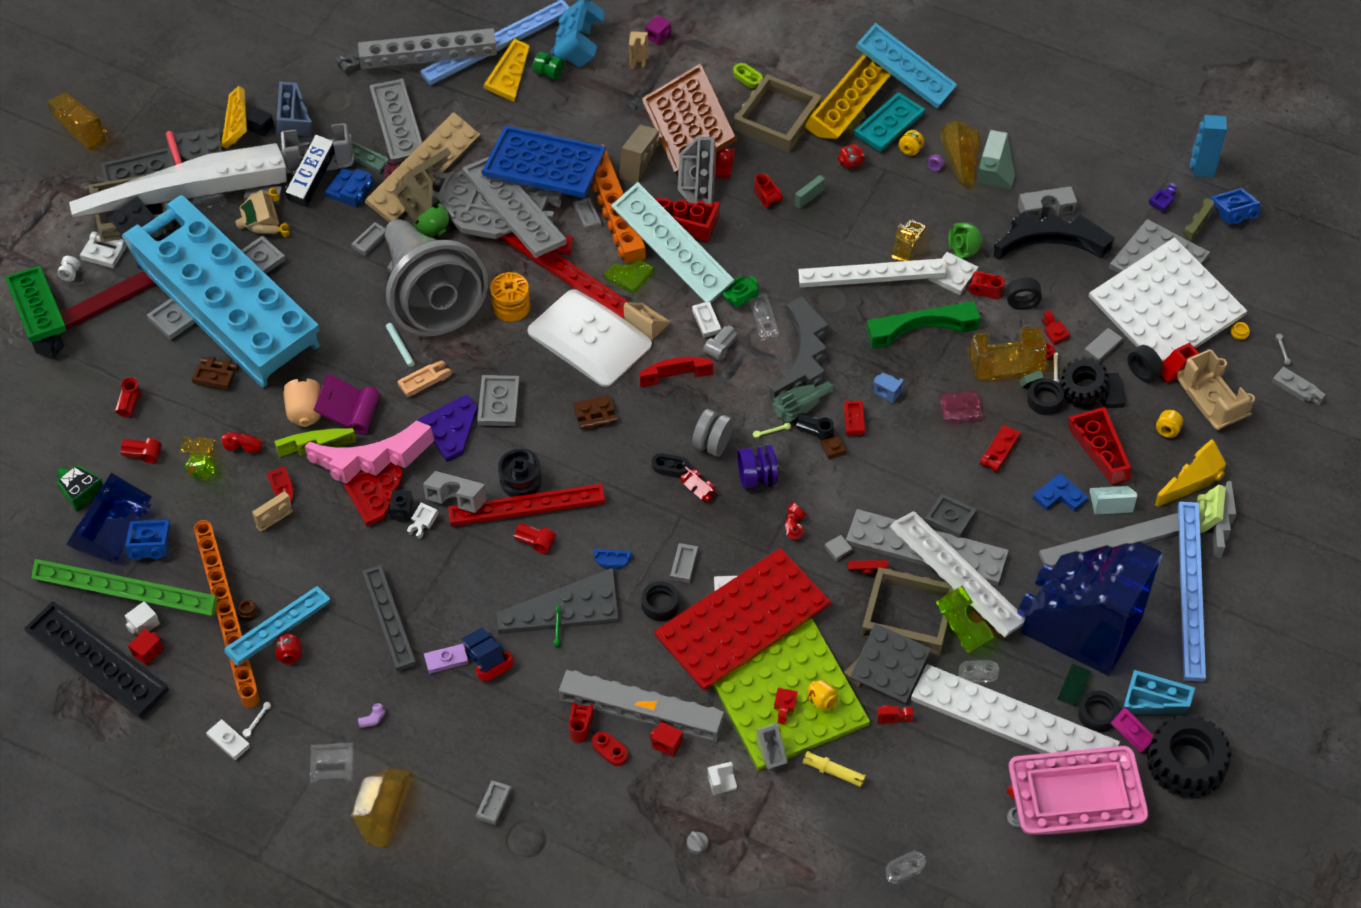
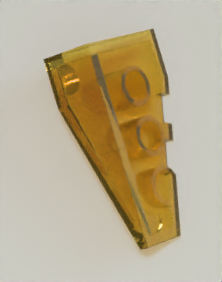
[941,119,980,188]

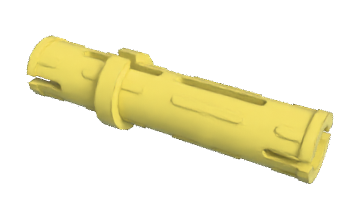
[803,751,866,788]

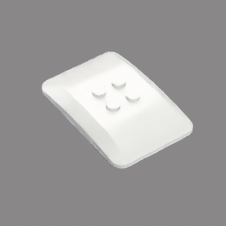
[528,289,652,387]

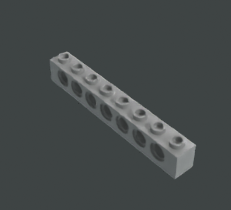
[358,28,497,69]

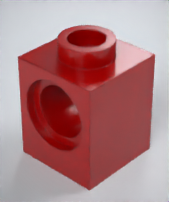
[128,629,163,666]
[650,722,683,758]

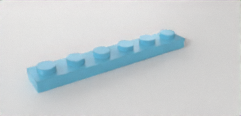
[224,586,330,666]

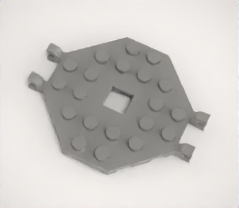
[432,164,562,239]

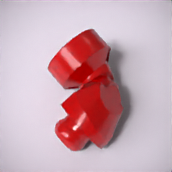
[221,431,262,454]
[785,502,807,539]

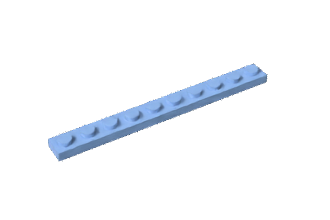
[421,0,569,85]
[1178,501,1206,682]

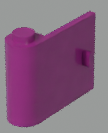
[313,373,380,435]

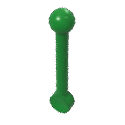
[553,605,561,647]

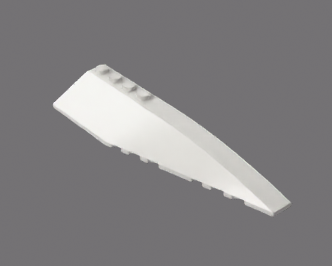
[69,143,287,217]

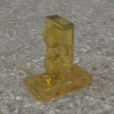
[892,220,926,261]

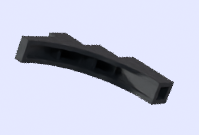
[993,211,1115,260]

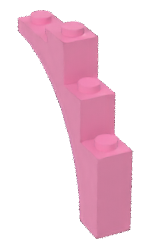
[305,421,434,484]

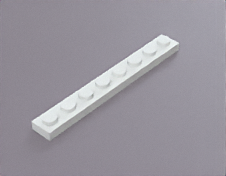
[799,258,946,288]

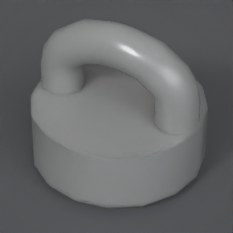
[687,831,708,854]

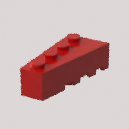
[654,198,720,242]
[1068,407,1131,485]

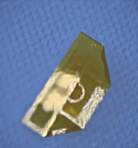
[352,768,412,848]

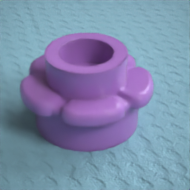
[928,154,945,171]

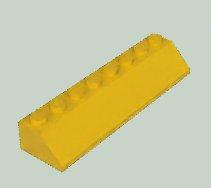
[804,54,891,139]

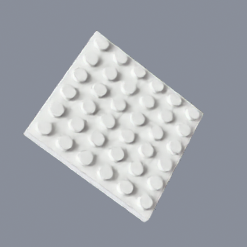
[1089,237,1247,362]

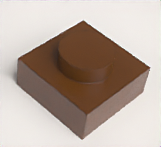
[821,436,846,460]

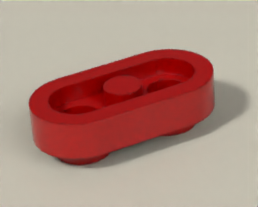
[475,651,514,681]
[592,732,628,767]

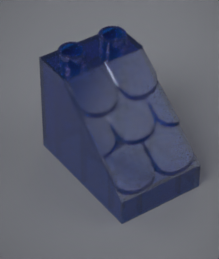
[1017,541,1163,676]

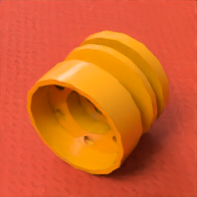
[490,272,530,322]

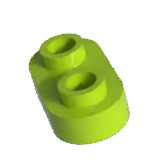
[733,63,763,89]

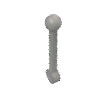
[1275,334,1291,366]

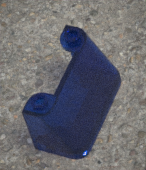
[66,473,152,562]

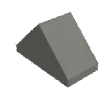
[756,723,787,769]

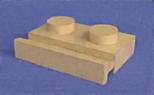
[252,491,293,532]

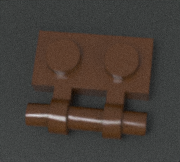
[192,357,239,390]
[573,395,617,430]

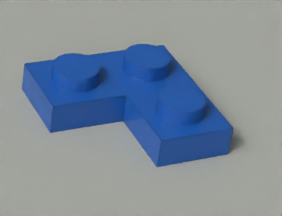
[1032,473,1088,512]

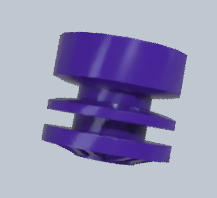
[737,444,778,489]

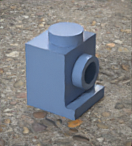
[873,372,904,403]

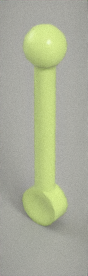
[753,423,791,439]

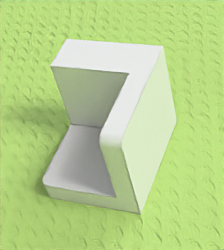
[708,762,737,795]

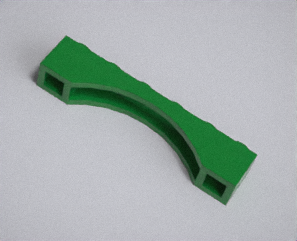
[866,301,980,349]

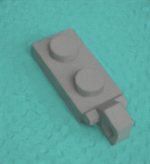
[1272,367,1326,405]

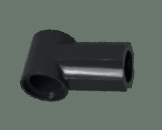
[796,413,834,441]

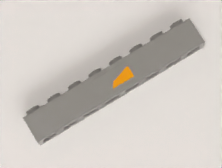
[559,670,724,742]

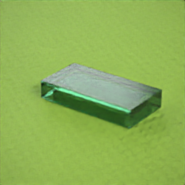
[1057,664,1091,707]

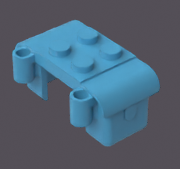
[551,0,605,68]

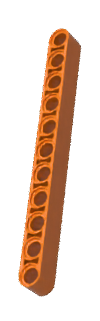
[194,520,260,708]

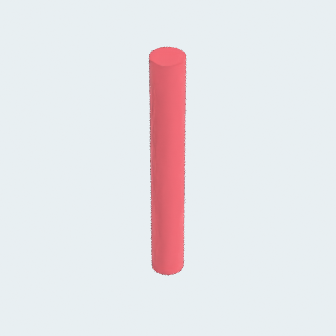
[166,131,182,165]

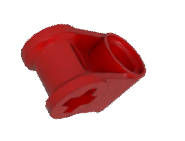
[754,173,783,208]
[968,271,1005,299]
[569,702,594,743]

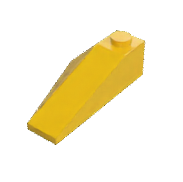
[1155,439,1226,507]

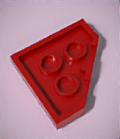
[342,462,403,527]

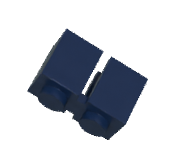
[461,628,505,673]

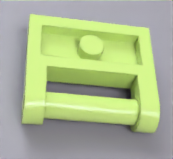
[1197,484,1226,533]

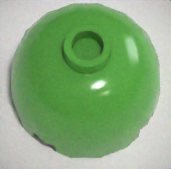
[413,203,450,238]
[948,222,983,258]

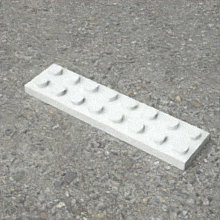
[890,511,1027,637]

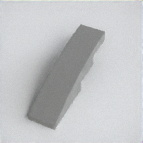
[1213,481,1236,558]

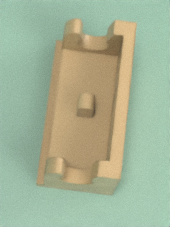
[629,31,648,69]

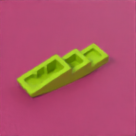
[274,428,356,458]

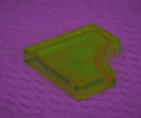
[603,259,654,294]

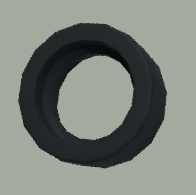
[1006,277,1042,310]
[1127,345,1163,382]
[1027,378,1064,415]
[641,581,679,621]
[1078,691,1119,732]

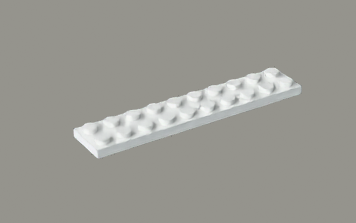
[911,664,1120,754]

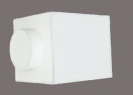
[124,602,160,635]

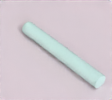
[386,323,415,367]

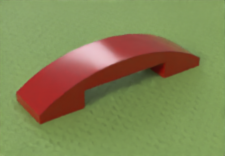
[639,357,713,387]

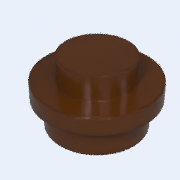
[237,599,258,619]

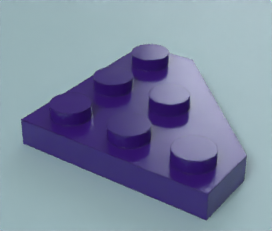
[418,394,477,462]

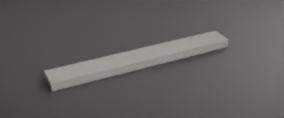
[1039,513,1179,570]

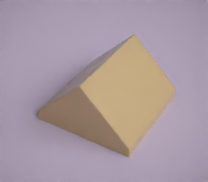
[624,302,671,340]

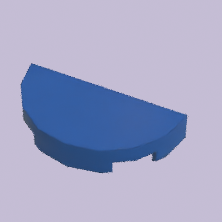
[593,548,632,570]

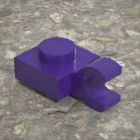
[1148,183,1177,212]

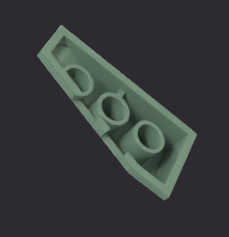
[977,130,1015,190]

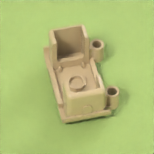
[1177,350,1255,430]

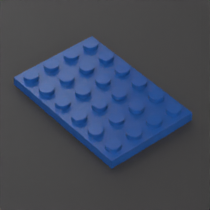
[482,125,606,198]

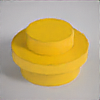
[1231,322,1250,340]

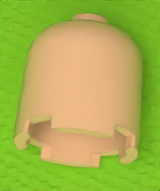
[283,379,321,427]

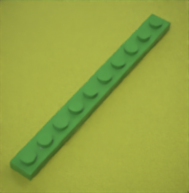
[31,559,218,616]

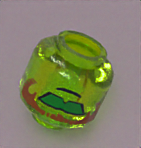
[185,454,215,479]

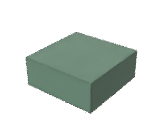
[1019,370,1043,388]

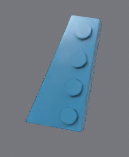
[1190,115,1227,177]

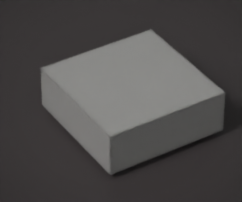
[824,535,852,561]

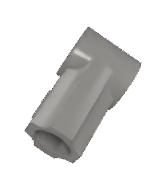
[703,325,738,361]

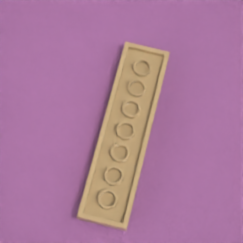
[365,112,480,222]

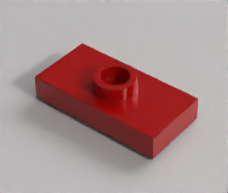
[843,401,865,436]
[847,560,888,574]

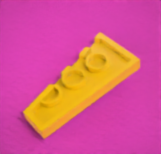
[484,39,529,102]
[221,86,247,149]

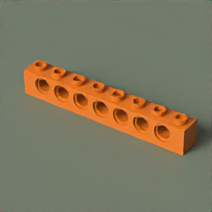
[591,145,646,264]

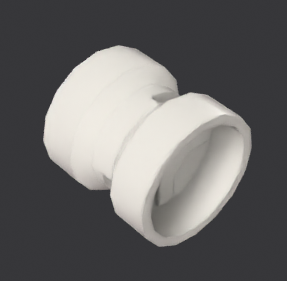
[57,256,80,281]

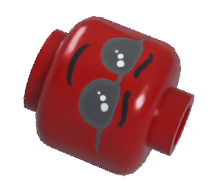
[837,144,865,169]
[275,634,302,665]

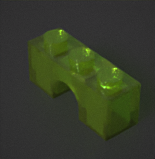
[936,585,994,653]

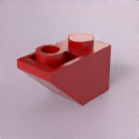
[1160,342,1200,384]

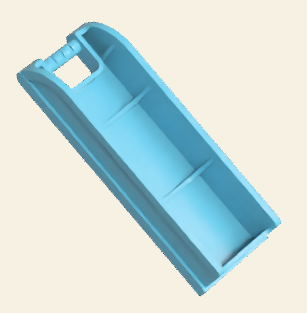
[122,195,320,388]

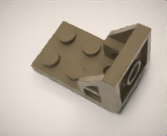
[394,148,452,222]

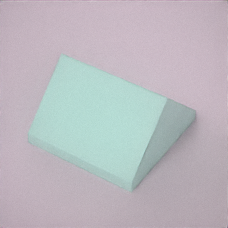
[1090,486,1137,515]

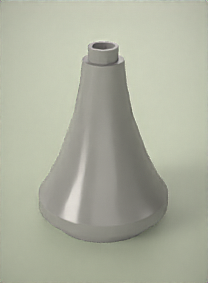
[385,219,488,336]

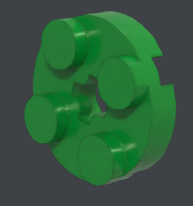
[723,276,760,307]

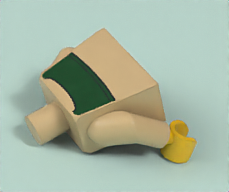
[235,188,290,237]

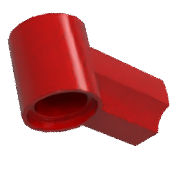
[115,377,141,418]
[120,438,162,464]
[514,523,556,554]

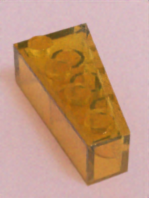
[47,92,107,151]

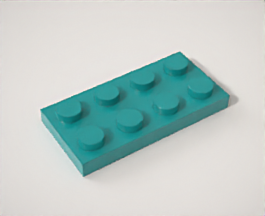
[854,92,925,152]

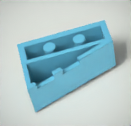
[1123,670,1195,715]

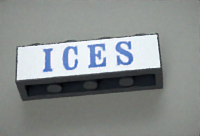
[284,134,335,208]

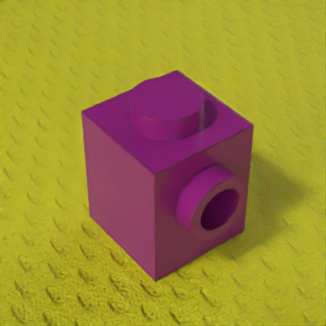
[645,15,672,46]

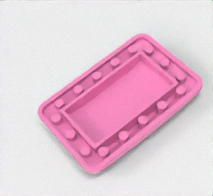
[1009,746,1148,835]

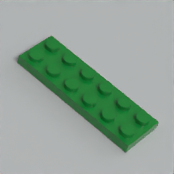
[5,266,67,343]

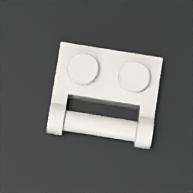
[80,231,127,268]

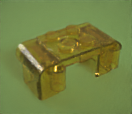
[966,327,1048,381]

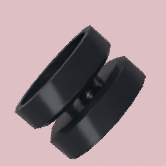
[498,449,542,497]

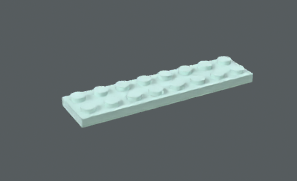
[611,182,735,304]

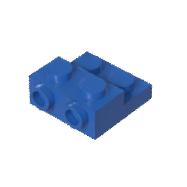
[325,168,374,208]
[1210,188,1260,224]
[125,519,171,560]

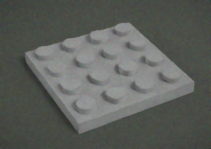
[1109,219,1210,273]

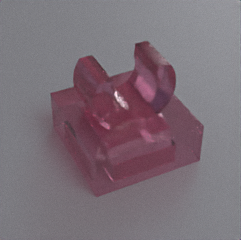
[383,161,401,181]

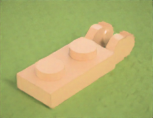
[397,360,452,398]

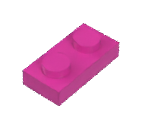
[1111,707,1153,753]

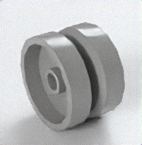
[692,409,734,457]

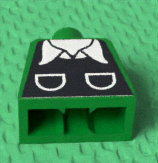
[57,465,105,512]

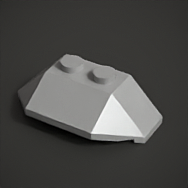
[678,136,716,204]

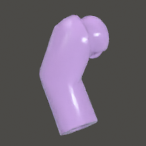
[358,703,385,728]

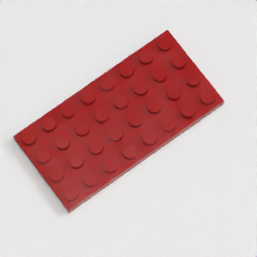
[654,548,831,692]

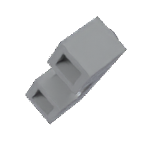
[1018,186,1077,220]
[423,471,487,513]

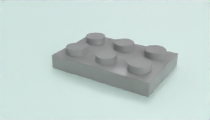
[477,375,520,426]

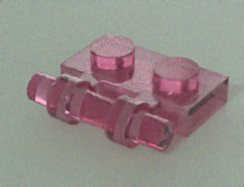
[939,391,982,423]

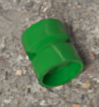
[533,52,564,80]

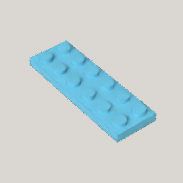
[856,23,957,109]

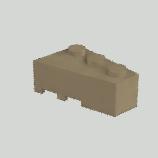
[619,124,661,183]

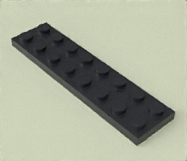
[24,601,169,718]

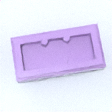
[424,644,468,674]

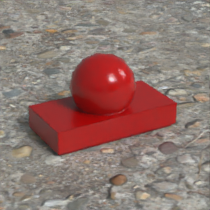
[715,147,736,179]

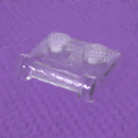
[310,743,354,782]

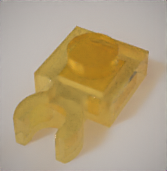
[843,110,865,135]
[179,436,216,459]

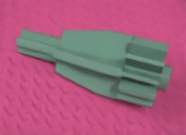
[772,381,834,424]

